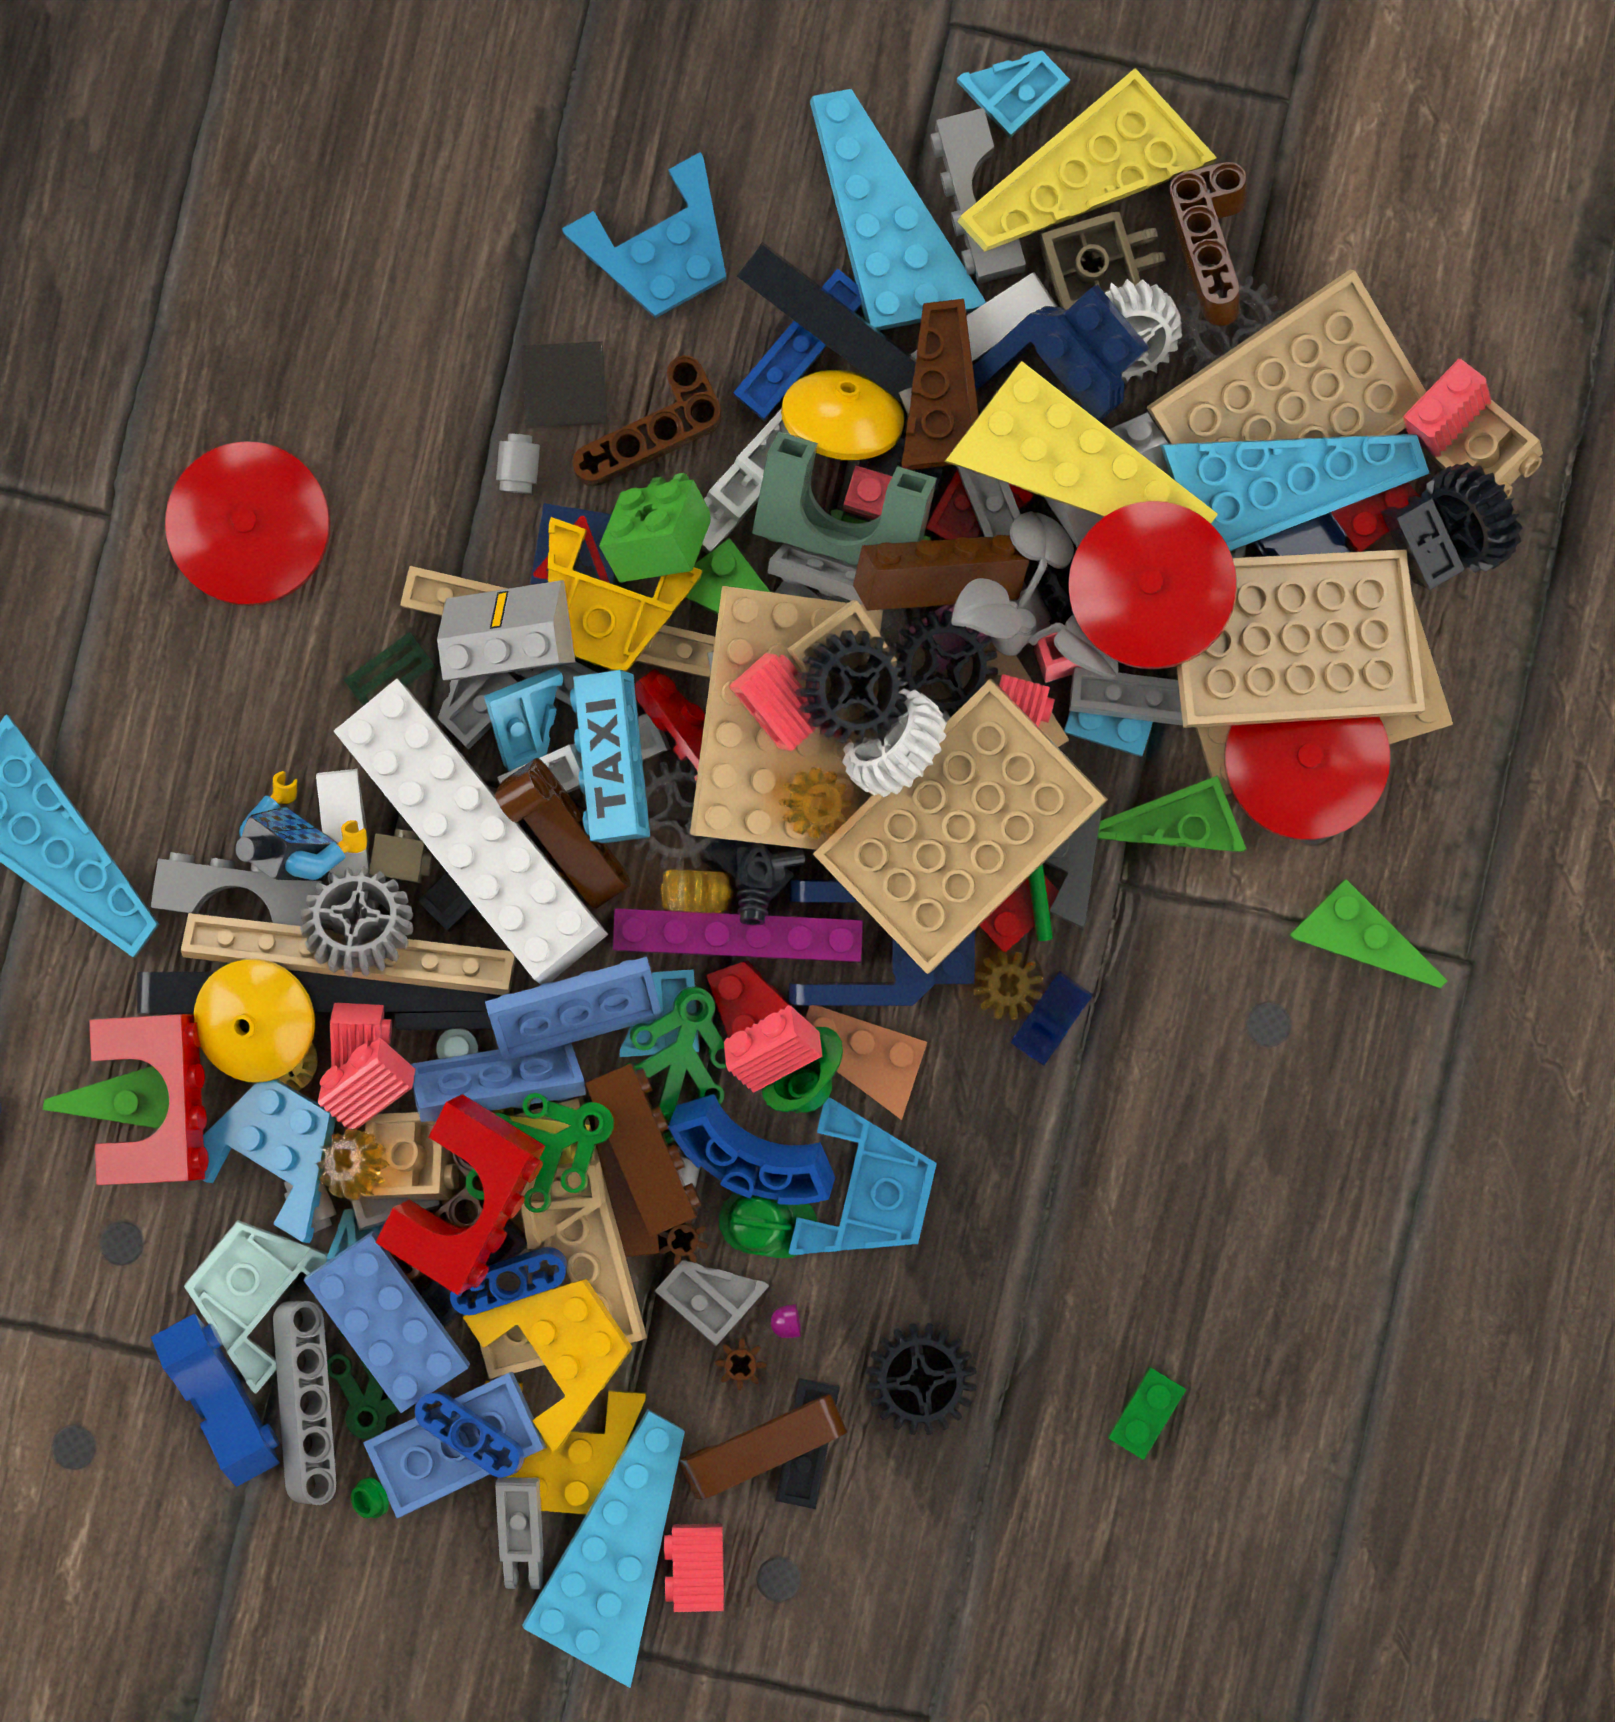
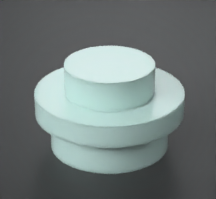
[437,1029,478,1059]

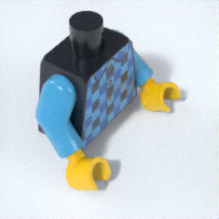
[236,771,367,881]

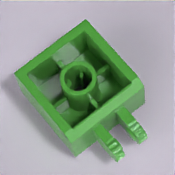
[599,473,711,582]

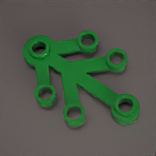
[624,987,727,1144]
[466,1093,614,1213]

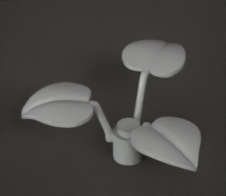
[952,511,1118,678]

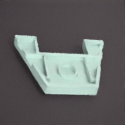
[184,1220,328,1394]

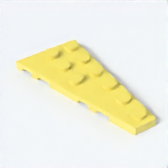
[957,68,1217,252]
[944,361,1218,523]

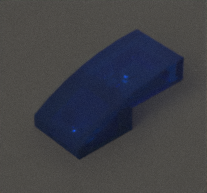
[1010,971,1093,1066]

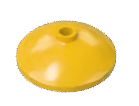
[781,370,904,460]
[194,959,315,1083]

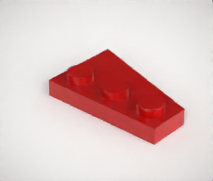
[635,669,705,782]

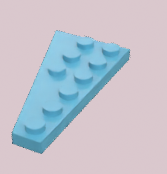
[810,89,986,331]
[1160,434,1430,551]
[0,714,160,958]
[522,1409,685,1688]

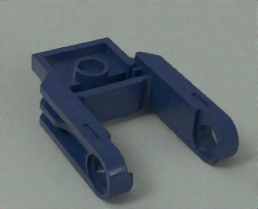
[973,284,1150,422]
[789,879,975,1006]

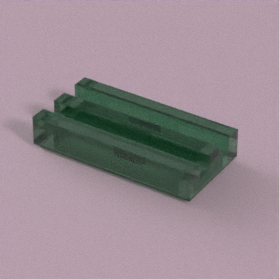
[344,632,435,706]

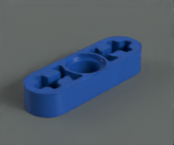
[450,1247,567,1315]
[415,1392,524,1478]

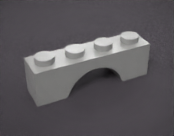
[930,108,1026,284]
[151,852,326,926]

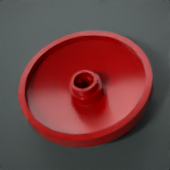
[165,442,330,606]
[1069,501,1237,669]
[1224,717,1390,840]

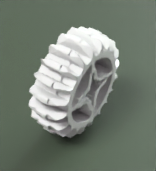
[1105,279,1182,384]
[842,688,947,797]

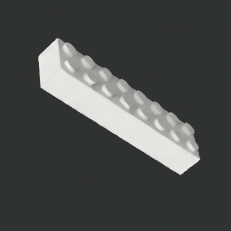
[334,679,608,985]

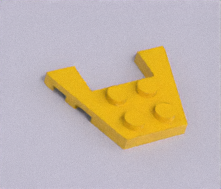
[548,517,703,672]
[463,1278,633,1451]
[485,1380,646,1514]

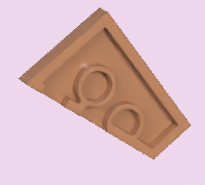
[806,1005,927,1120]

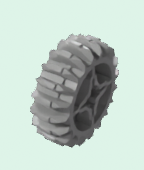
[300,867,413,977]

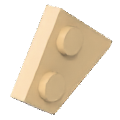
[521,1161,606,1249]

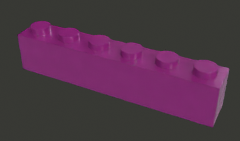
[613,909,863,963]

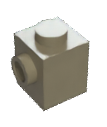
[369,829,433,884]

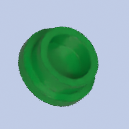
[351,1477,389,1518]

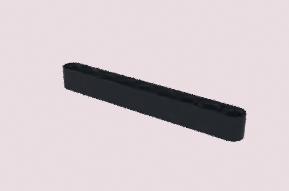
[137,971,502,1014]

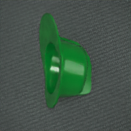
[762,1027,843,1113]
[719,1193,817,1258]

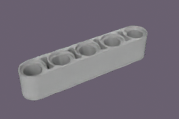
[273,1301,336,1505]

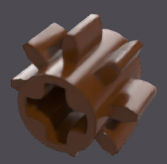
[659,1219,709,1265]
[715,1337,767,1390]

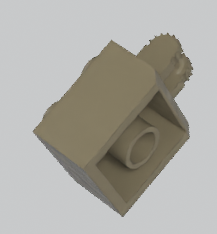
[1039,212,1166,310]

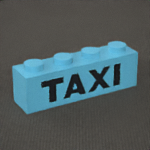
[570,670,650,843]

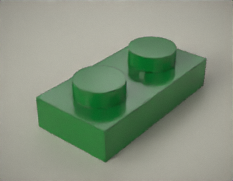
[1108,1367,1187,1460]

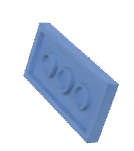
[485,957,662,1062]
[411,1043,586,1122]
[304,1231,470,1413]
[363,1372,547,1518]

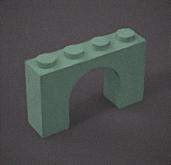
[752,432,937,565]

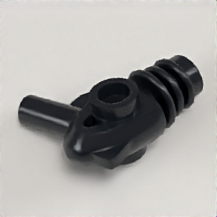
[736,843,805,926]

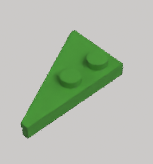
[685,538,770,614]
[1098,775,1247,852]
[1289,879,1447,988]
[43,1066,169,1129]

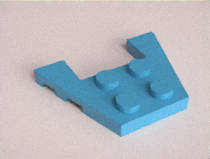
[562,152,726,319]
[203,1079,336,1243]
[788,1098,937,1255]

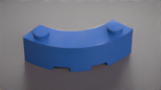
[668,1094,835,1205]
[151,1313,280,1487]

